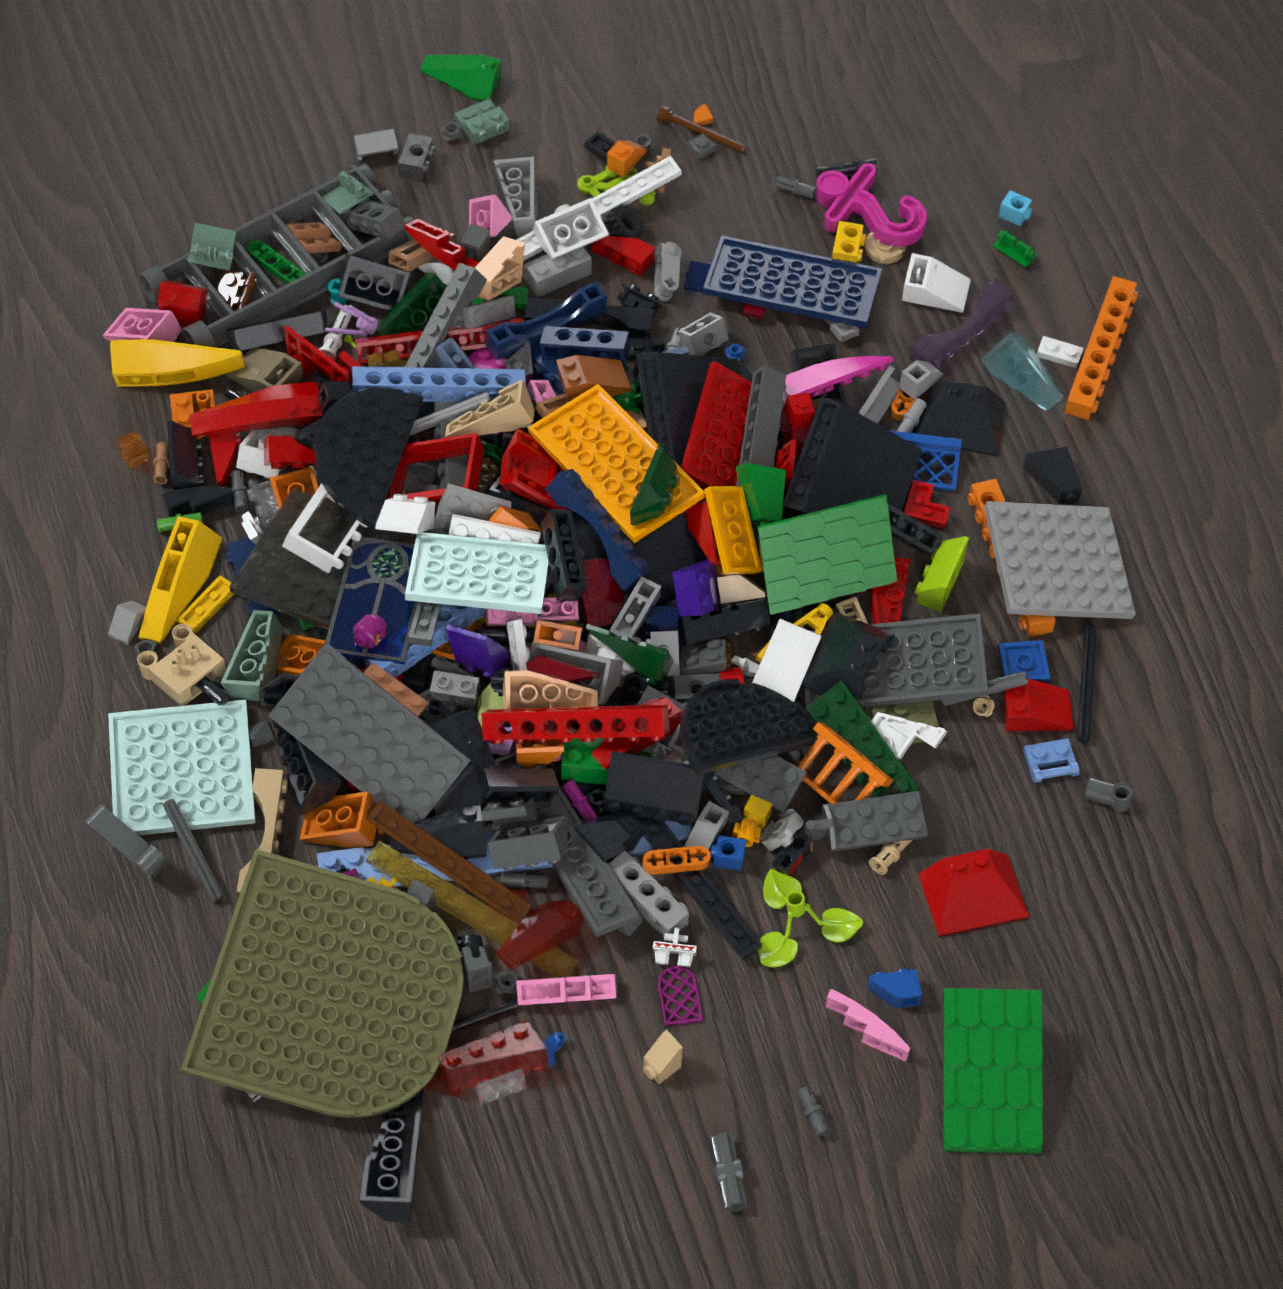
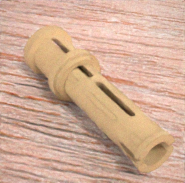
[869,840,912,875]

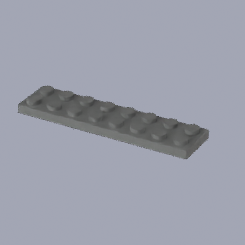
[637,686,807,812]

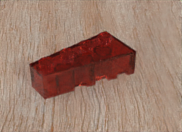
[438,1020,550,1092]

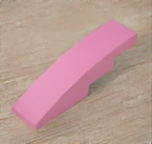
[517,974,617,1005]
[825,989,910,1062]

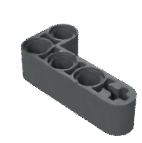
[84,804,169,880]

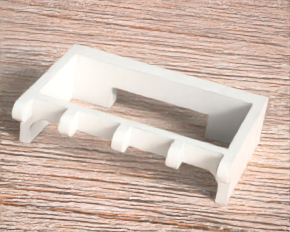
[282,484,368,573]

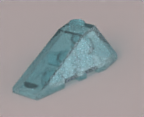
[980,332,1064,411]

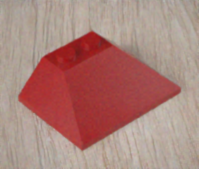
[284,325,352,390]
[500,429,569,510]
[918,849,1029,937]

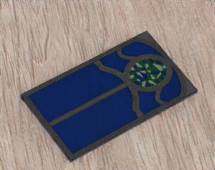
[324,537,418,665]

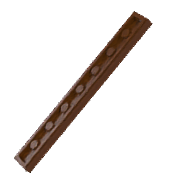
[366,800,533,926]

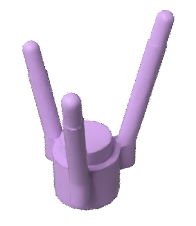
[325,302,378,338]

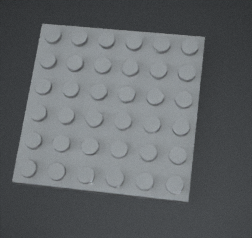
[984,501,1136,619]

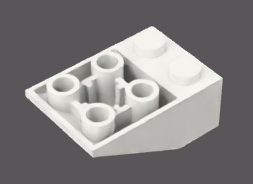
[902,253,971,313]

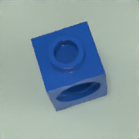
[711,835,746,871]

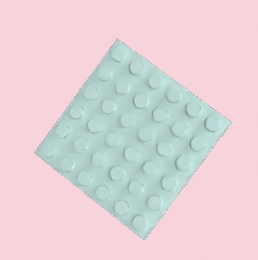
[108,700,256,835]

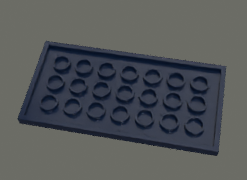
[703,235,882,328]

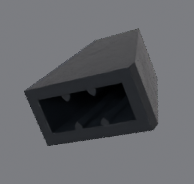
[1023,446,1082,504]

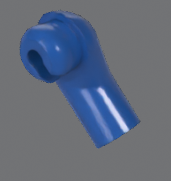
[542,1032,566,1067]

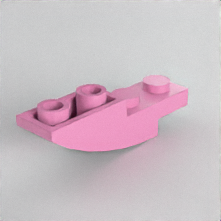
[485,598,579,626]

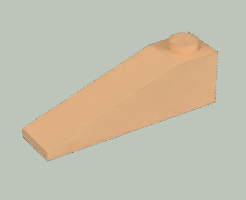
[503,670,598,709]

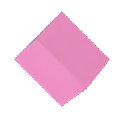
[469,195,513,238]

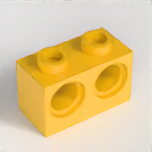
[832,221,866,263]

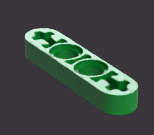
[247,240,306,285]

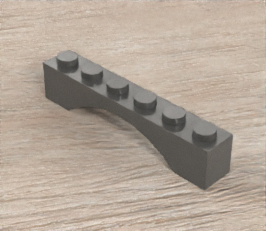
[405,263,487,368]

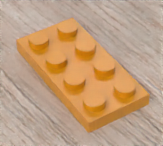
[704,486,762,575]

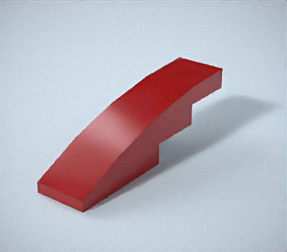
[404,219,480,270]

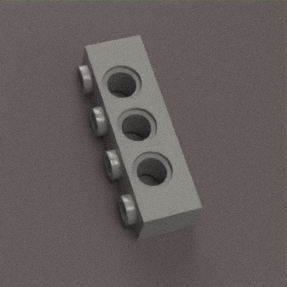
[608,851,689,941]

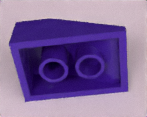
[672,559,721,616]
[446,625,511,679]

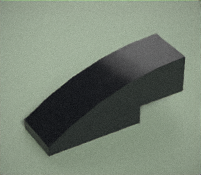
[161,486,234,517]

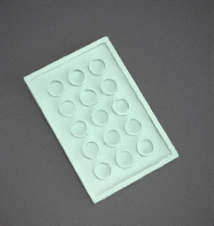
[405,532,549,614]

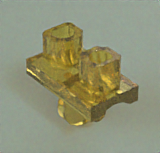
[367,350,407,367]

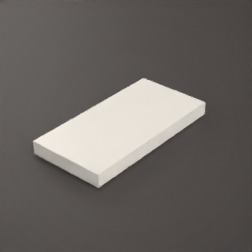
[752,619,821,702]

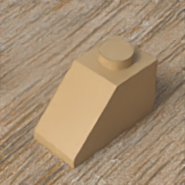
[717,571,766,604]
[643,1030,683,1084]

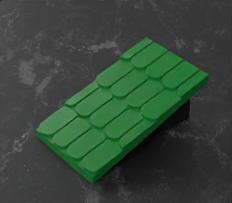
[756,494,897,615]
[943,988,1043,1153]

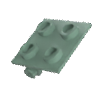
[321,171,374,214]
[188,223,236,271]

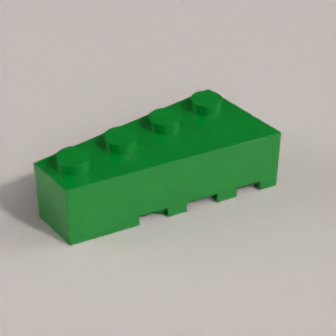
[561,728,657,785]

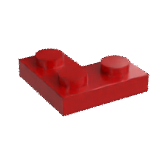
[904,480,951,529]

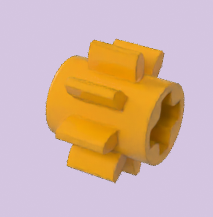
[732,818,762,847]

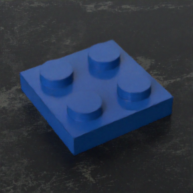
[998,640,1050,683]

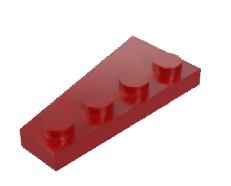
[869,558,911,624]

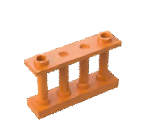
[789,722,894,804]

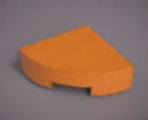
[693,104,713,126]

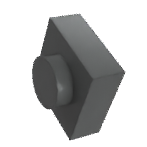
[687,134,715,160]

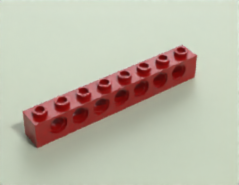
[355,318,524,364]
[481,705,670,744]

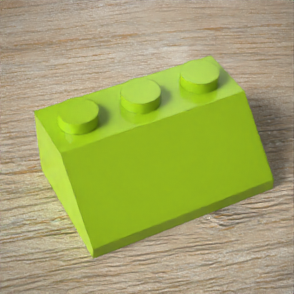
[915,536,969,612]

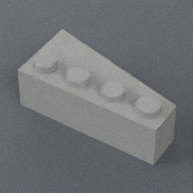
[494,157,538,237]

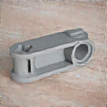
[654,242,681,302]

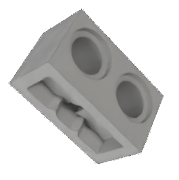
[430,670,480,709]

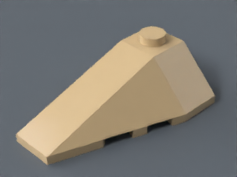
[445,379,534,438]

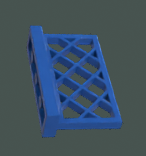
[889,430,962,492]

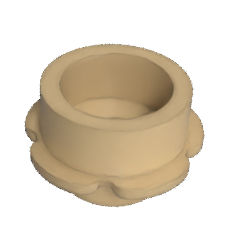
[973,695,995,717]

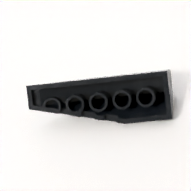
[269,707,341,815]
[360,1090,423,1222]

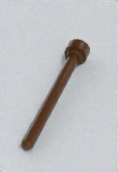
[657,105,746,153]

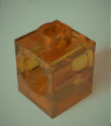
[116,430,149,469]

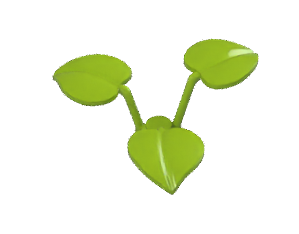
[758,869,863,967]

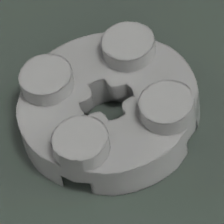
[760,809,804,851]

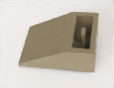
[226,347,303,392]

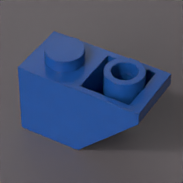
[867,968,922,1009]

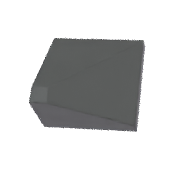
[248,720,274,747]

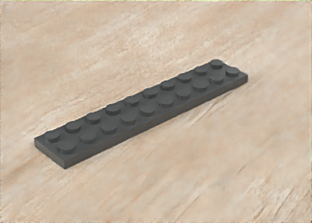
[495,751,639,937]

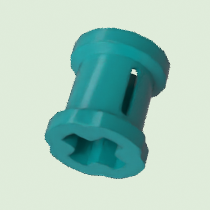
[328,279,348,305]

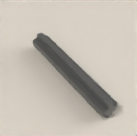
[941,671,1028,706]

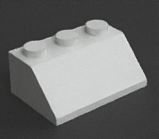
[533,198,609,260]

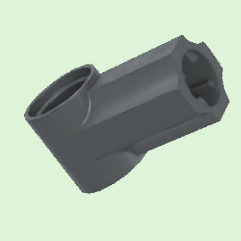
[1084,778,1132,812]

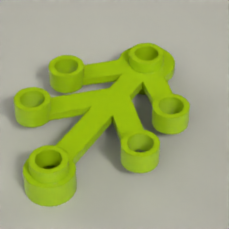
[577,166,655,205]

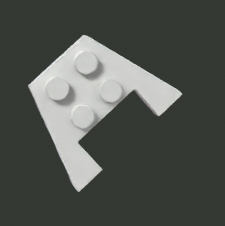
[872,712,947,760]

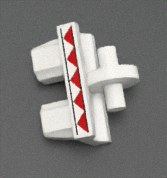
[653,927,696,968]

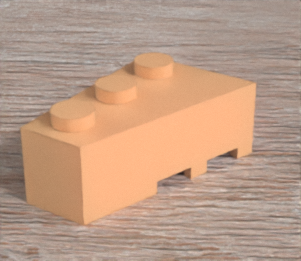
[475,236,525,301]

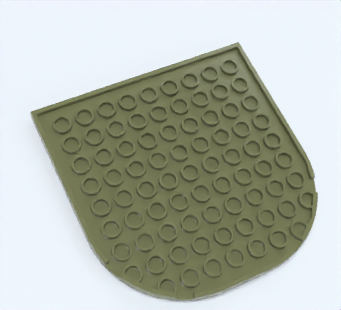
[181,849,463,1118]

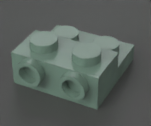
[454,98,509,145]

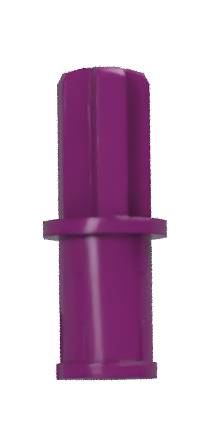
[562,780,598,822]

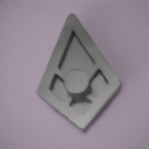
[505,342,533,377]

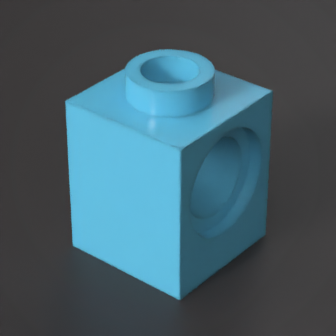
[999,191,1033,227]

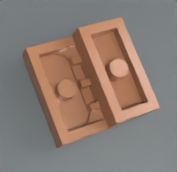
[286,222,342,254]

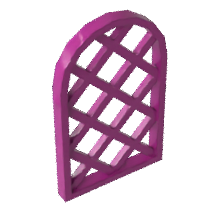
[658,966,703,1026]

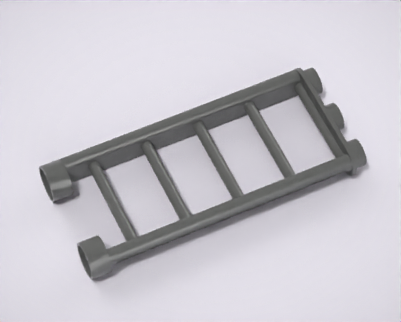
[139,164,414,348]

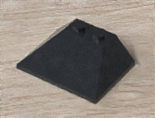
[914,380,1006,456]
[801,611,895,702]

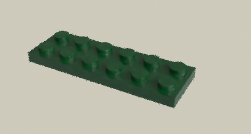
[806,680,921,798]

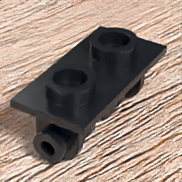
[617,284,662,317]

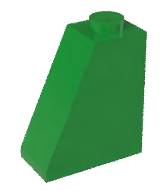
[736,463,786,526]

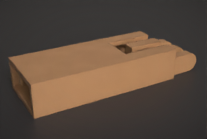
[389,228,457,272]

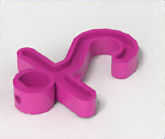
[815,163,927,247]

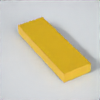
[176,575,238,634]

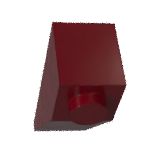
[526,655,601,683]

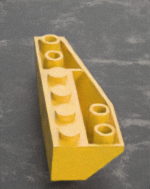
[110,339,245,387]
[139,516,223,644]

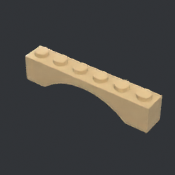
[237,768,288,898]

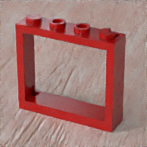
[385,433,484,512]

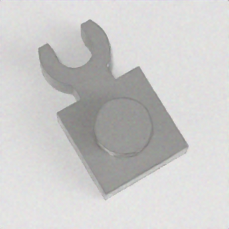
[825,320,859,342]

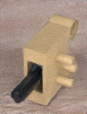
[137,624,229,706]

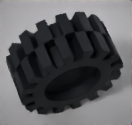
[605,204,644,238]

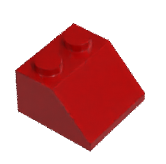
[158,281,208,327]

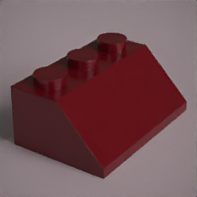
[578,559,625,633]

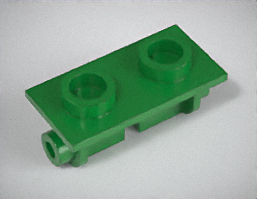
[993,230,1038,267]

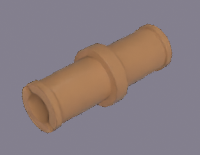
[153,442,170,484]

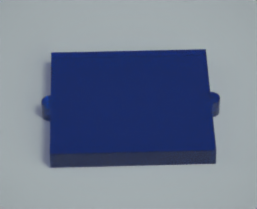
[684,261,711,292]

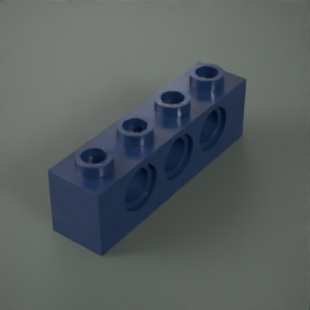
[540,326,630,365]

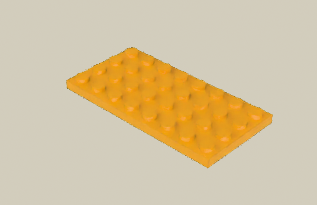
[528,384,705,543]

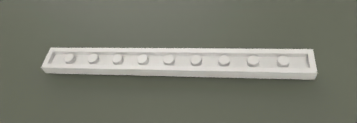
[516,156,682,261]

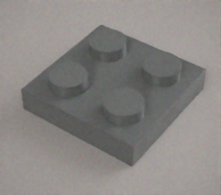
[680,639,727,675]

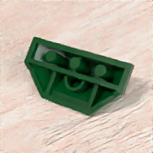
[630,443,680,526]

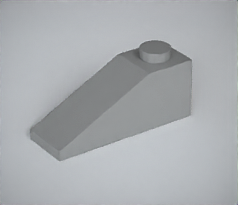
[610,576,661,639]

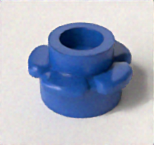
[725,344,746,361]

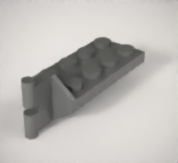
[803,791,928,852]

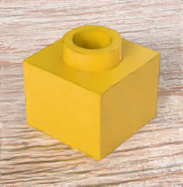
[743,795,773,829]

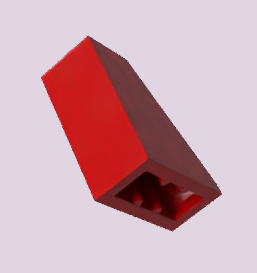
[780,392,815,456]

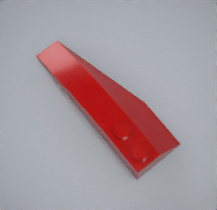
[189,381,323,437]

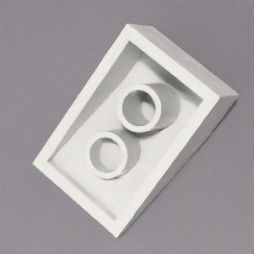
[236,427,301,479]

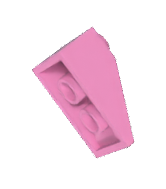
[103,308,182,342]

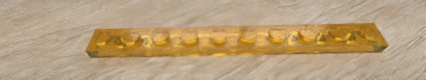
[366,841,578,978]

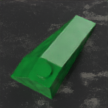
[420,55,502,102]

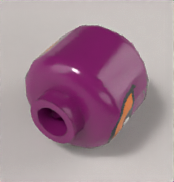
[353,614,387,648]

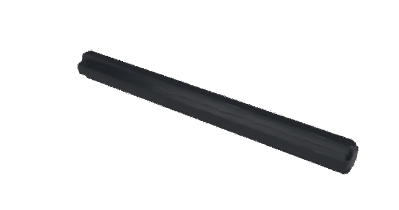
[1077,625,1097,743]

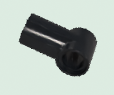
[402,654,433,695]
[622,673,668,702]

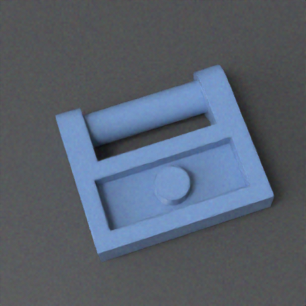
[1023,738,1079,783]

